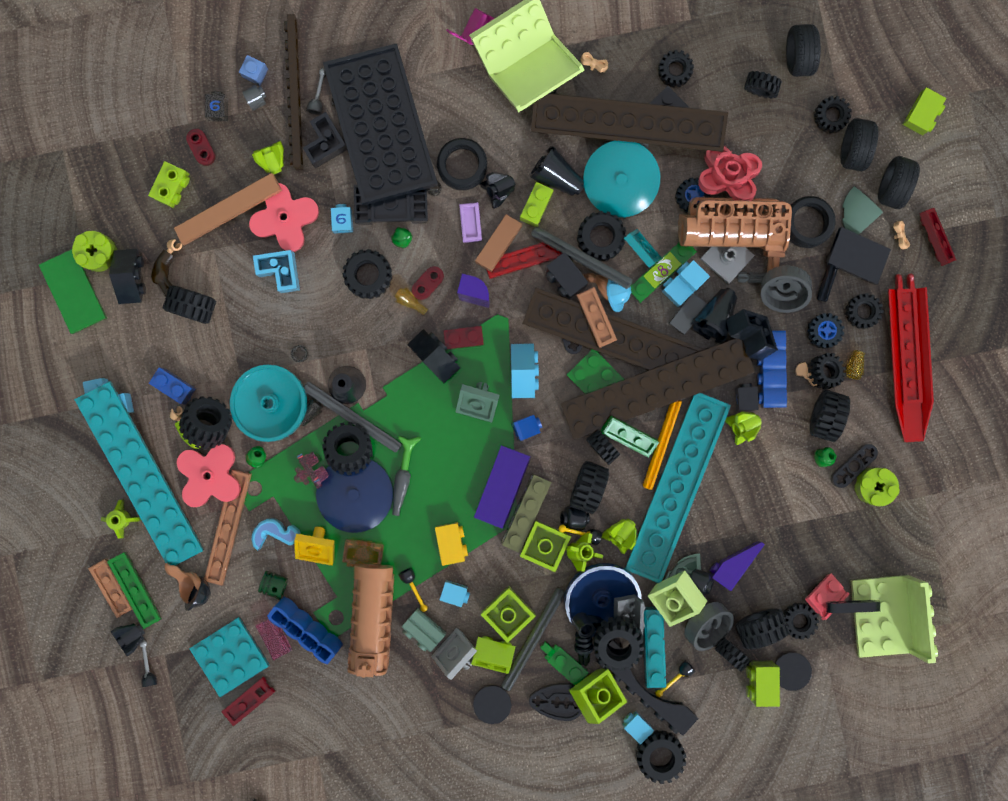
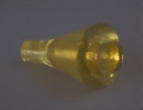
[394,287,428,315]

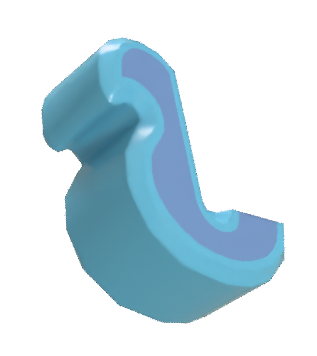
[251,518,301,551]

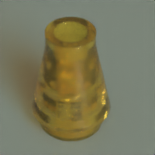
[845,350,865,380]

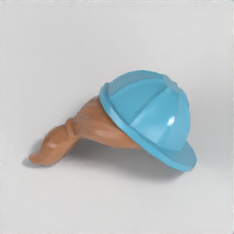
[583,273,631,312]

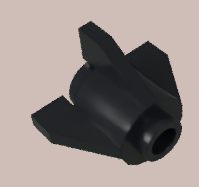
[480,172,516,209]
[111,623,145,656]

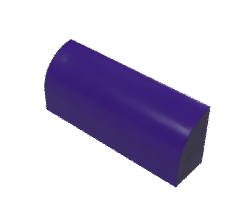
[457,274,490,308]
[474,445,531,529]

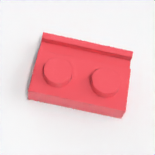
[805,573,849,620]

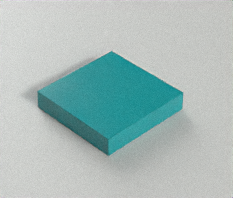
[624,229,662,268]

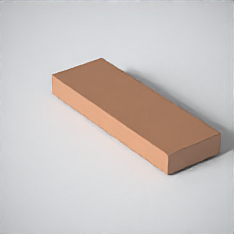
[475,215,522,272]
[576,287,617,348]
[88,558,132,618]

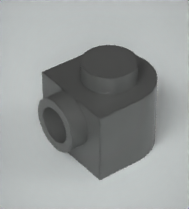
[242,85,267,111]

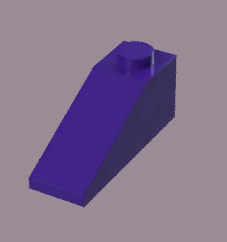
[710,541,765,591]

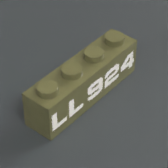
[500,473,552,553]

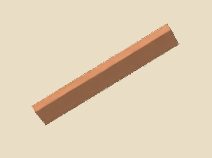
[174,173,282,246]
[204,469,252,586]

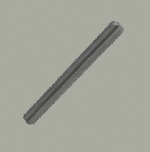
[531,227,633,289]
[304,382,402,453]
[502,588,565,691]

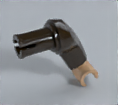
[151,239,182,297]

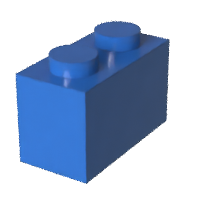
[149,367,196,405]

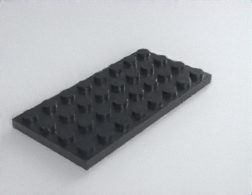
[323,43,438,206]

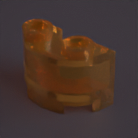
[342,539,384,567]

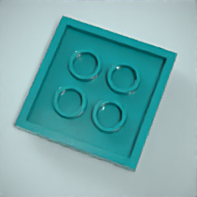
[189,617,270,697]

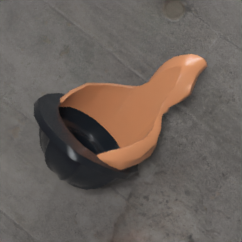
[164,563,211,611]

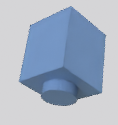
[239,55,268,86]

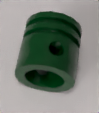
[258,571,288,600]

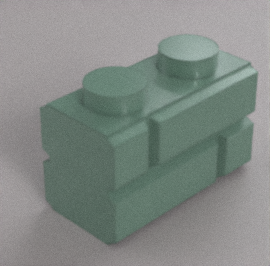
[402,607,446,652]

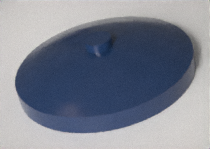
[316,459,393,533]
[564,563,641,637]

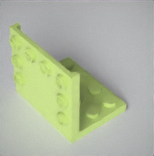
[469,0,584,112]
[851,575,938,663]

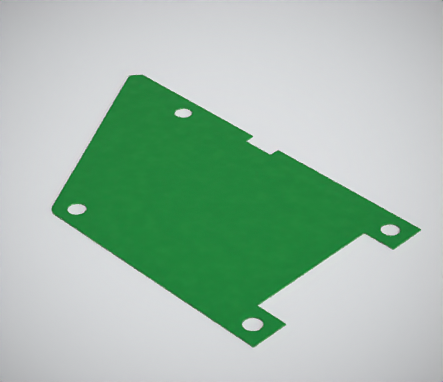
[244,314,517,637]

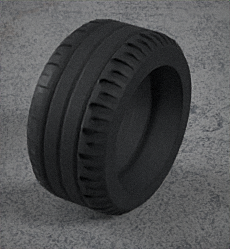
[786,24,821,77]
[840,118,879,171]
[437,138,487,190]
[878,156,920,209]
[785,196,836,248]

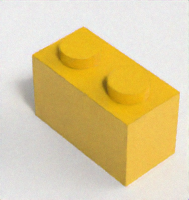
[435,522,468,566]

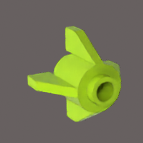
[252,141,284,174]
[725,412,762,445]
[101,500,141,538]
[602,519,637,554]
[566,533,603,572]

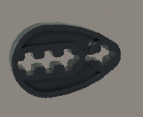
[529,683,582,721]

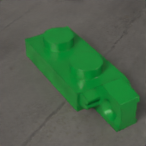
[540,641,589,685]

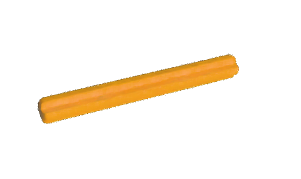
[643,400,682,490]

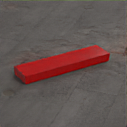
[487,242,562,279]

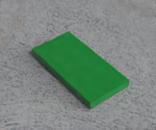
[39,249,107,334]

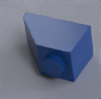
[511,415,542,441]

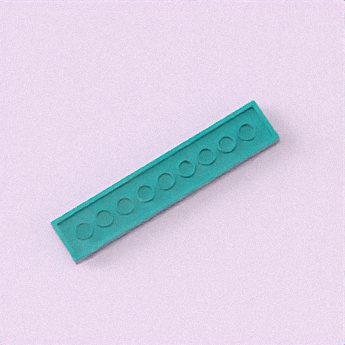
[74,381,204,565]
[625,393,731,583]

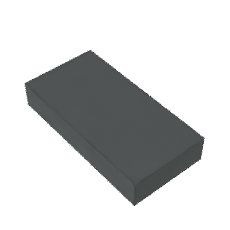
[669,293,707,335]

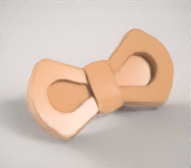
[580,52,608,73]
[893,221,910,249]
[795,362,817,386]

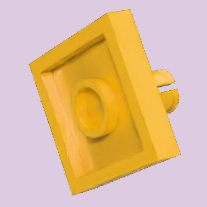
[294,527,335,566]

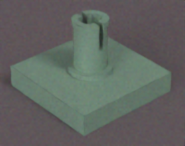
[455,382,500,423]

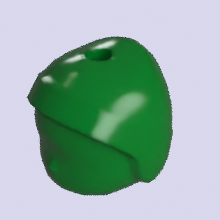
[391,227,413,249]
[245,446,266,468]
[814,447,837,467]

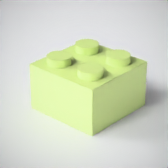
[648,570,707,627]

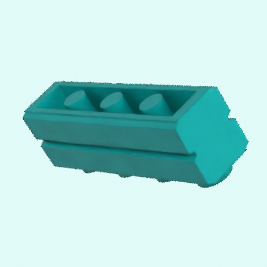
[643,607,666,688]

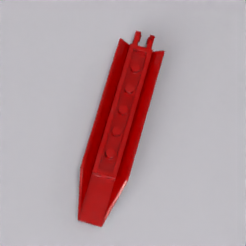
[888,274,934,442]

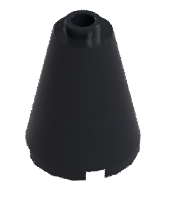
[530,145,584,196]
[691,288,737,343]
[328,366,366,404]

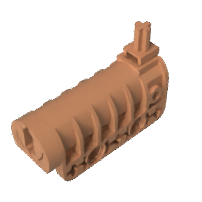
[678,197,792,272]
[347,564,394,678]

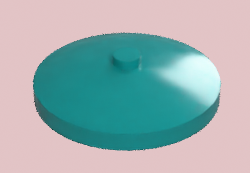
[583,140,660,217]
[230,365,307,442]

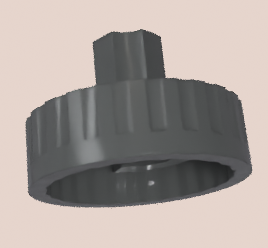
[761,265,812,313]
[684,602,734,651]

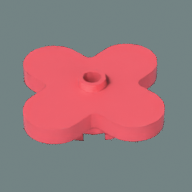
[698,146,762,201]
[249,183,319,252]
[177,444,241,507]

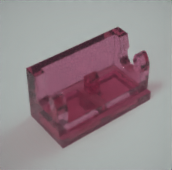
[255,619,292,660]

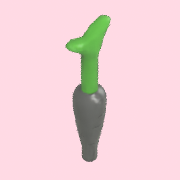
[392,436,421,516]

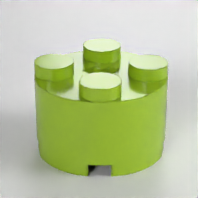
[72,231,117,272]
[855,467,900,506]

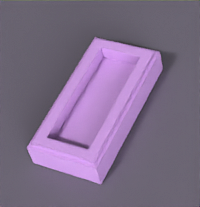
[459,202,482,243]

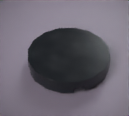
[775,652,812,691]
[473,685,512,724]

